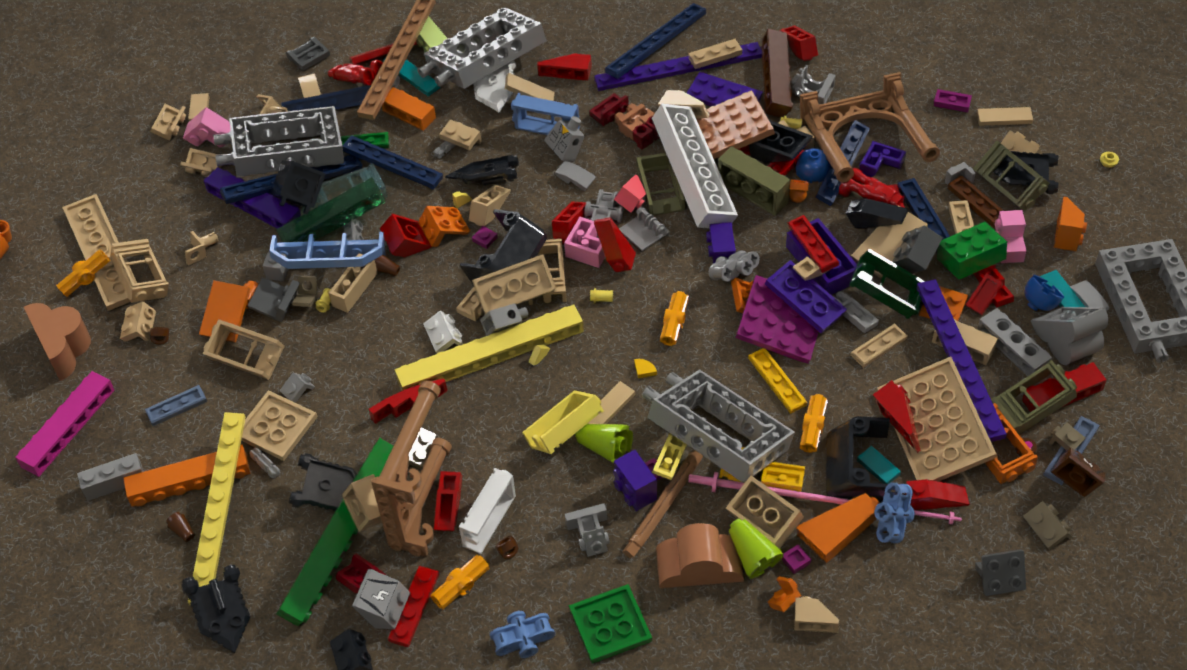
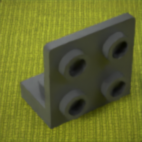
[247,278,300,323]

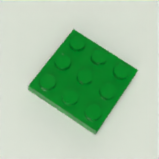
[569,584,652,664]

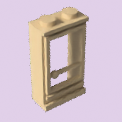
[110,239,169,303]
[529,239,567,305]
[203,319,284,380]

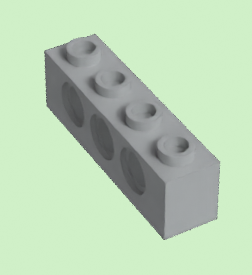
[977,308,1052,376]

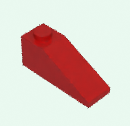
[779,25,818,61]
[537,53,592,81]
[552,201,586,244]
[594,217,636,272]
[904,479,969,510]

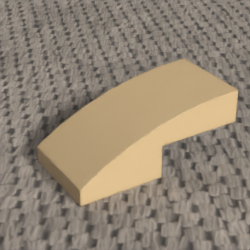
[298,73,321,98]
[793,256,827,281]

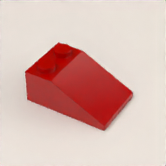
[873,380,921,453]

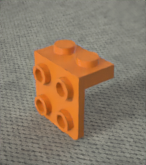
[418,206,470,247]

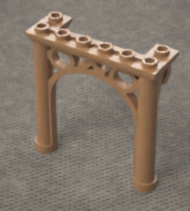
[800,72,940,182]
[371,381,452,557]

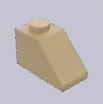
[794,596,839,633]

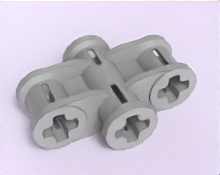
[584,189,623,223]
[709,250,759,282]

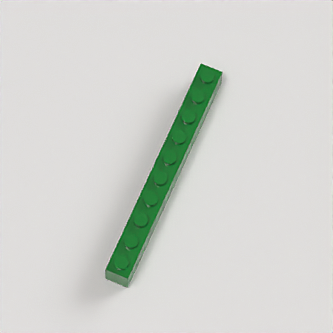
[276,438,394,626]

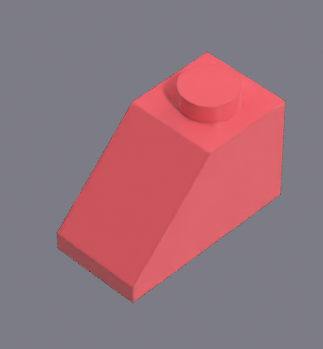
[614,175,646,212]

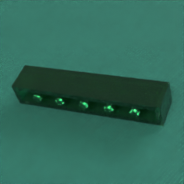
[276,177,386,242]

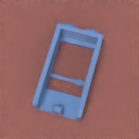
[511,93,580,135]

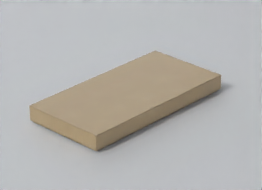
[851,205,928,278]
[472,254,557,315]

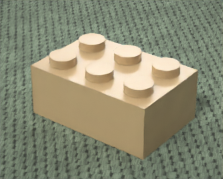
[726,476,804,549]

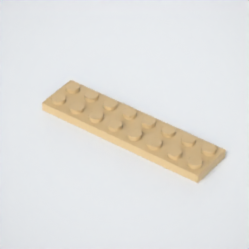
[62,194,137,311]

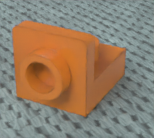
[768,576,801,612]

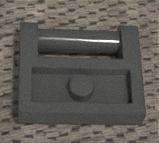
[286,37,330,71]

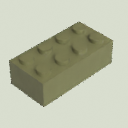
[718,146,790,216]

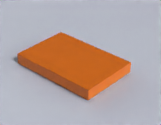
[199,280,250,343]

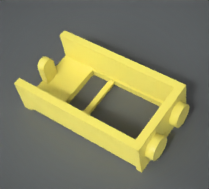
[522,390,604,454]

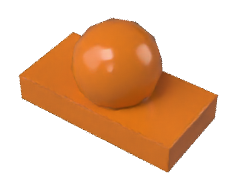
[789,179,809,203]

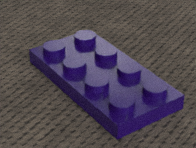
[687,72,763,106]
[765,260,847,334]

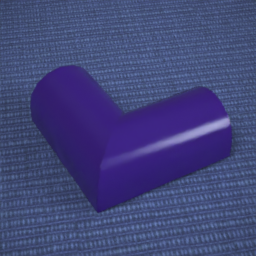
[859,141,906,177]

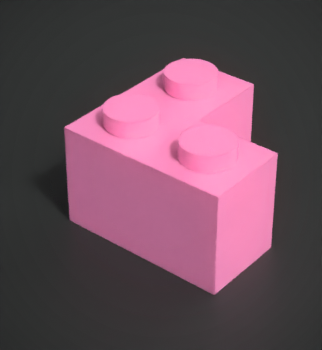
[183,107,231,148]
[995,210,1026,263]
[564,217,605,268]

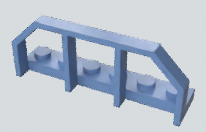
[269,232,386,269]

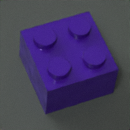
[613,450,657,511]

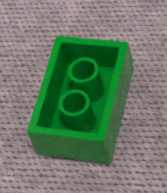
[937,222,1007,280]

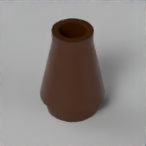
[375,255,401,276]
[166,512,195,542]

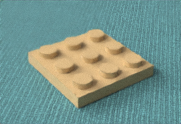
[241,390,318,461]

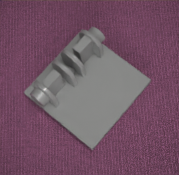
[619,207,670,251]

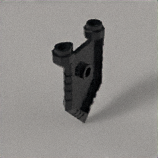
[993,151,1058,194]
[445,154,519,185]
[288,453,357,512]
[181,565,250,653]

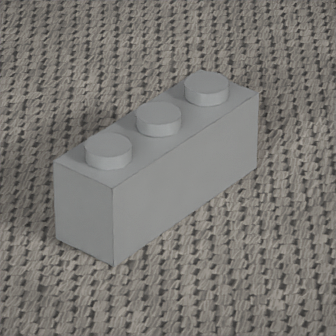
[77,453,144,501]

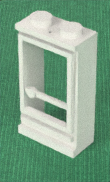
[459,468,516,554]

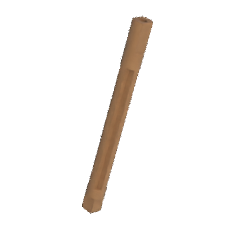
[622,449,703,558]

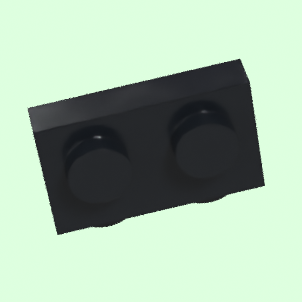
[330,629,373,670]

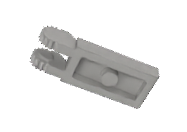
[833,291,879,333]

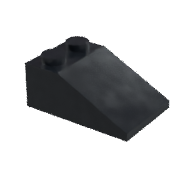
[748,120,813,163]

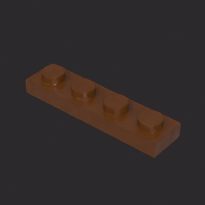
[947,175,1003,230]

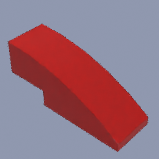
[434,471,463,531]

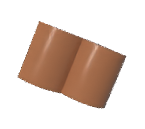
[24,303,91,381]
[656,523,744,588]

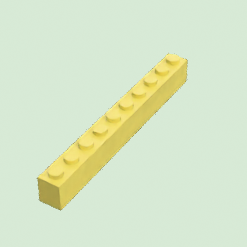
[395,305,584,391]

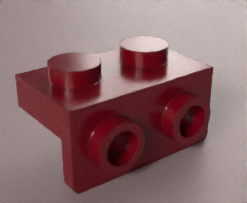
[589,93,629,126]
[336,553,386,594]

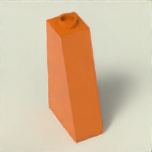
[796,493,881,563]

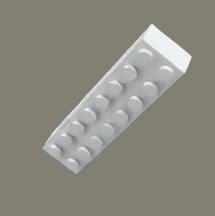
[652,104,738,228]

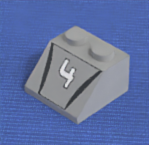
[352,569,410,629]

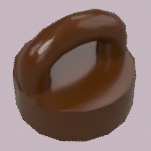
[150,327,169,345]
[496,536,518,559]

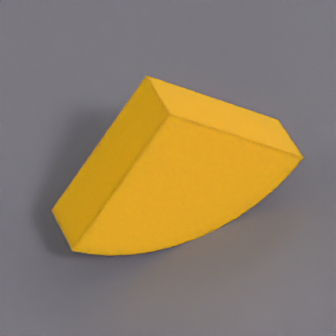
[634,359,657,378]

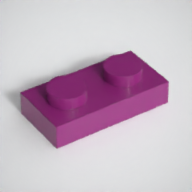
[933,89,972,112]

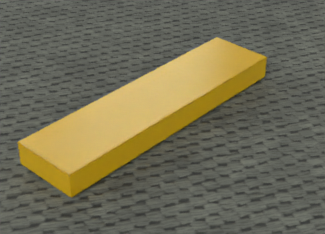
[748,348,807,414]

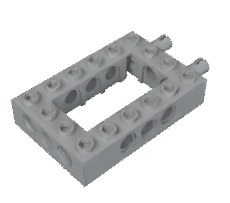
[418,8,547,89]
[213,106,344,176]
[1095,239,1187,363]
[642,369,795,483]

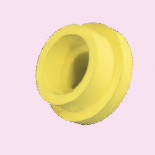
[1100,152,1119,168]

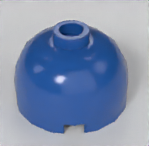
[796,148,831,183]
[1024,275,1064,311]

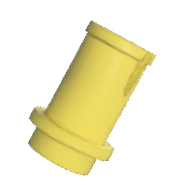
[780,116,802,129]
[316,288,331,313]
[590,288,613,303]

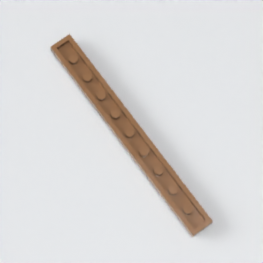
[357,0,435,120]

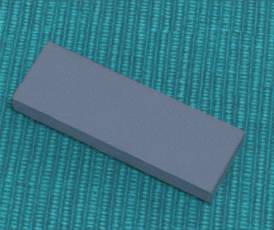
[145,385,207,426]

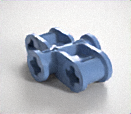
[874,482,914,543]
[490,611,555,658]

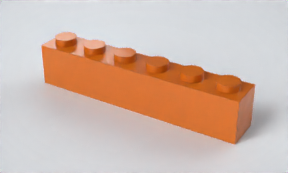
[123,445,251,507]

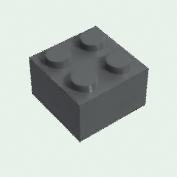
[892,225,943,274]

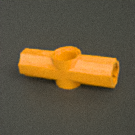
[56,249,110,297]
[660,291,689,346]
[800,394,827,453]
[430,555,490,609]

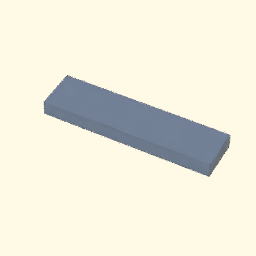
[1043,416,1100,485]

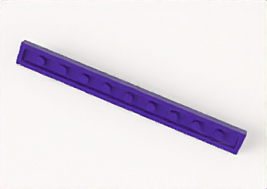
[594,42,762,91]
[917,279,1007,442]

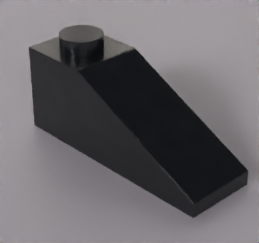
[846,199,908,229]

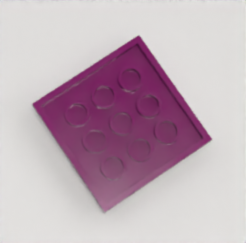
[735,275,819,364]

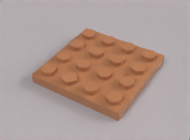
[696,91,775,159]

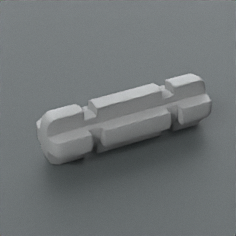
[433,141,456,159]
[249,447,280,478]

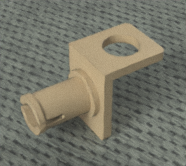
[257,94,288,115]
[185,231,219,265]

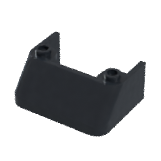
[459,209,547,284]
[826,416,890,503]

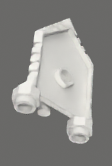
[474,60,516,113]

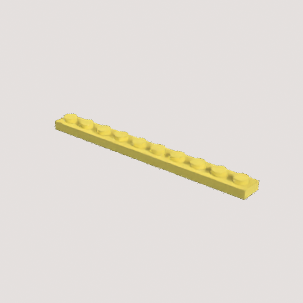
[188,412,246,605]

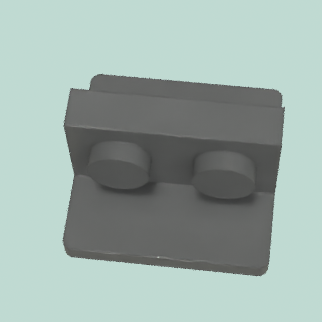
[975,549,1026,596]

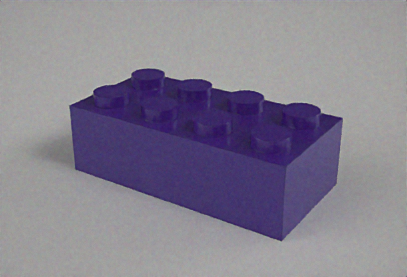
[786,218,857,295]

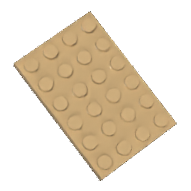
[877,357,997,482]

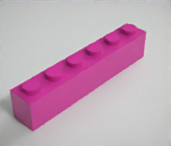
[15,371,114,477]

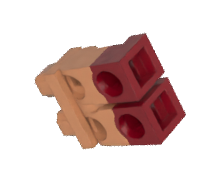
[614,103,660,150]

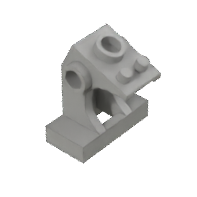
[791,65,836,105]
[565,503,610,557]

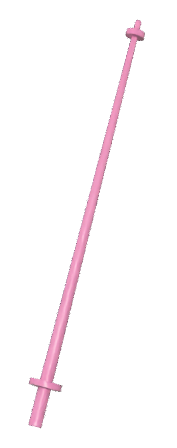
[688,472,962,525]

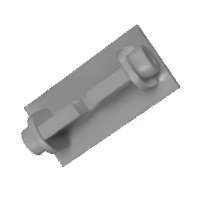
[344,215,364,240]

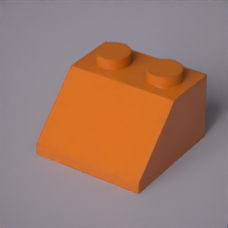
[1054,197,1087,251]

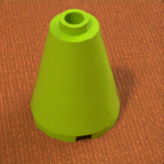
[575,424,633,463]
[729,518,784,579]

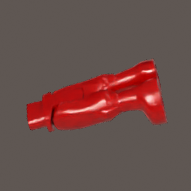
[328,60,383,86]
[839,168,904,206]

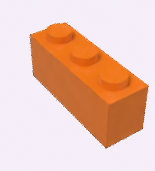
[382,87,436,131]

